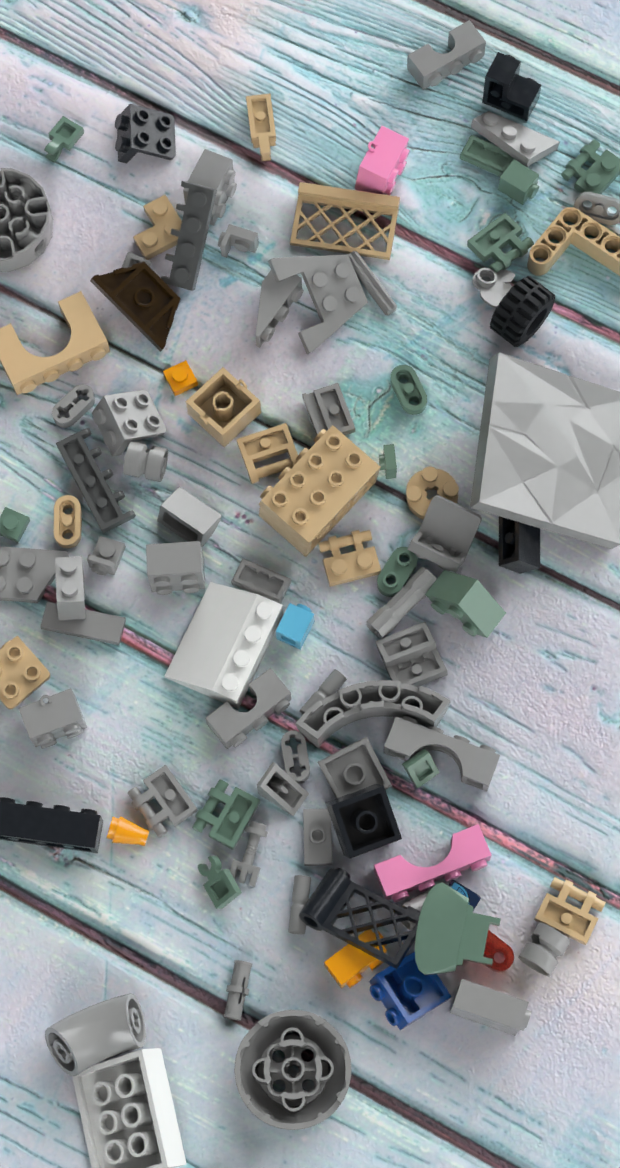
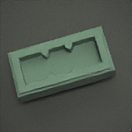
[460,135,514,177]

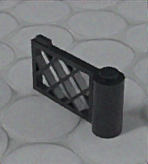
[299,868,421,969]

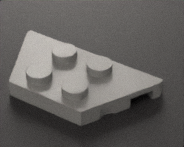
[0,546,69,603]

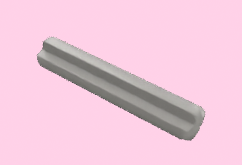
[348,251,397,315]

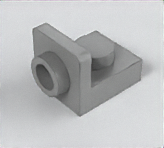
[218,224,259,258]
[87,536,126,576]

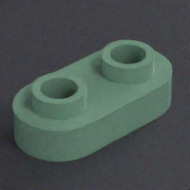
[390,365,427,415]
[377,547,418,597]

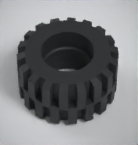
[490,276,555,347]

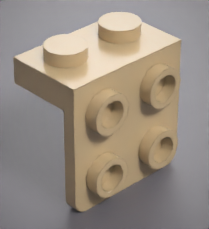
[0,636,50,709]

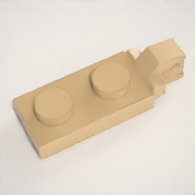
[246,93,276,161]

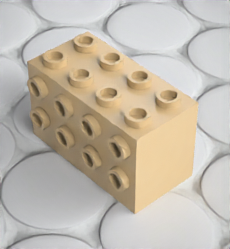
[259,425,381,557]

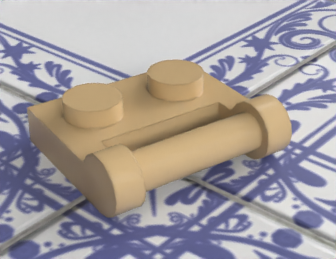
[237,423,298,484]

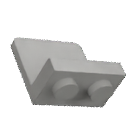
[92,390,166,456]
[407,495,482,573]

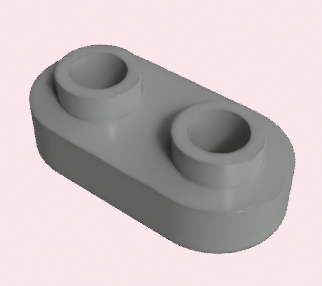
[574,192,620,225]

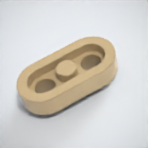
[54,495,82,549]

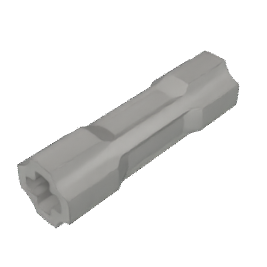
[366,567,437,639]

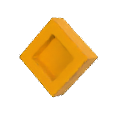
[163,360,198,396]

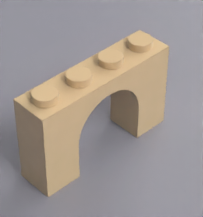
[0,291,110,395]

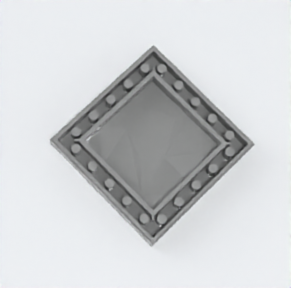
[470,352,620,549]

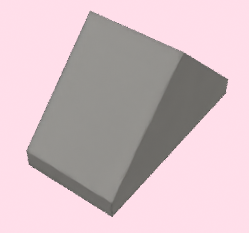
[257,762,309,816]

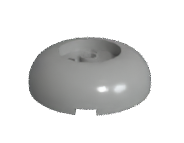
[234,1010,351,1130]

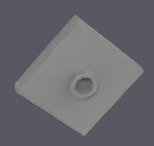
[318,737,392,798]

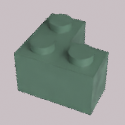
[425,570,506,638]

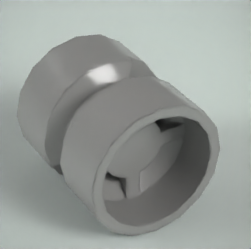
[123,441,168,482]
[518,922,570,977]

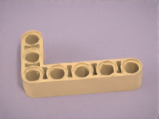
[527,207,620,276]

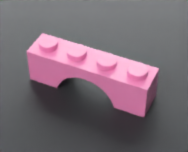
[374,824,492,902]

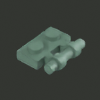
[561,139,620,194]
[467,213,534,273]
[192,779,260,850]

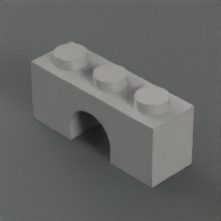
[407,20,486,90]
[205,668,291,749]

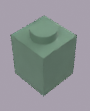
[498,159,539,205]

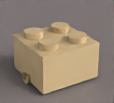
[185,367,261,447]

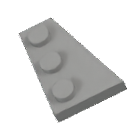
[471,111,560,167]

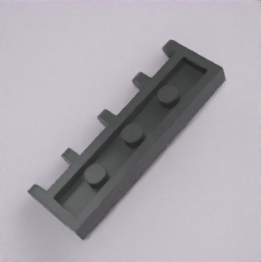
[161,181,217,291]
[56,428,136,534]

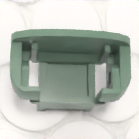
[415,882,501,975]

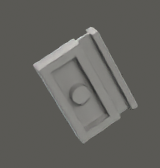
[302,383,355,436]

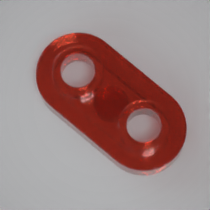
[483,930,514,972]

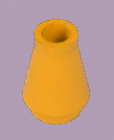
[106,816,149,846]

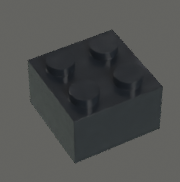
[326,784,402,859]

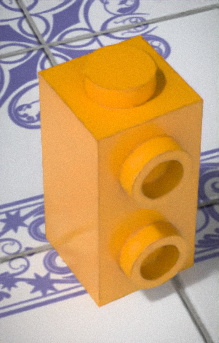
[324,929,387,989]

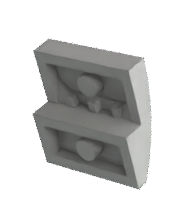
[375,622,448,687]

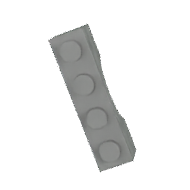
[384,716,500,791]

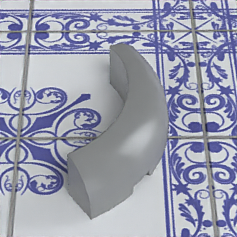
[296,680,450,748]

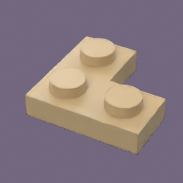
[133,195,182,260]

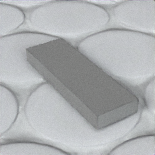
[40,602,126,646]

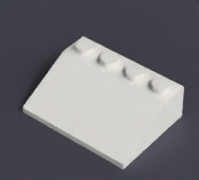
[164,582,283,709]
[72,1048,187,1168]

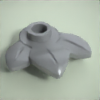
[472,268,515,308]

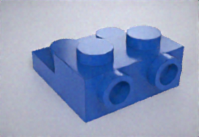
[369,952,452,1030]

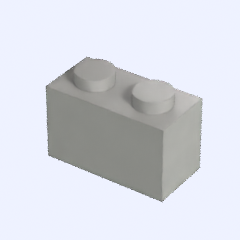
[55,556,86,620]

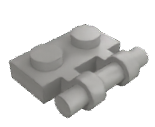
[128,765,198,838]

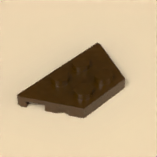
[90,262,181,352]

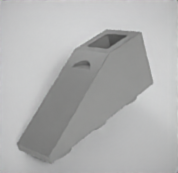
[256,270,304,348]

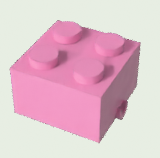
[355,126,410,195]

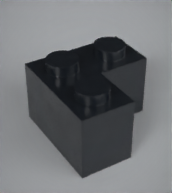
[482,52,542,121]

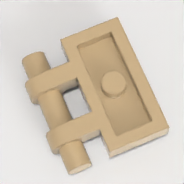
[318,530,381,587]
[534,877,606,945]

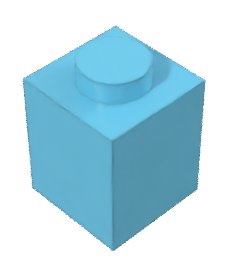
[276,603,315,650]

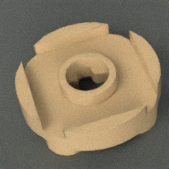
[406,466,459,519]

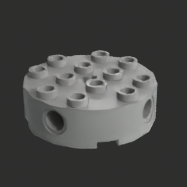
[0,168,54,272]

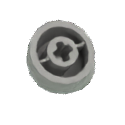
[45,993,146,1076]

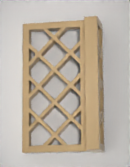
[290,182,400,260]

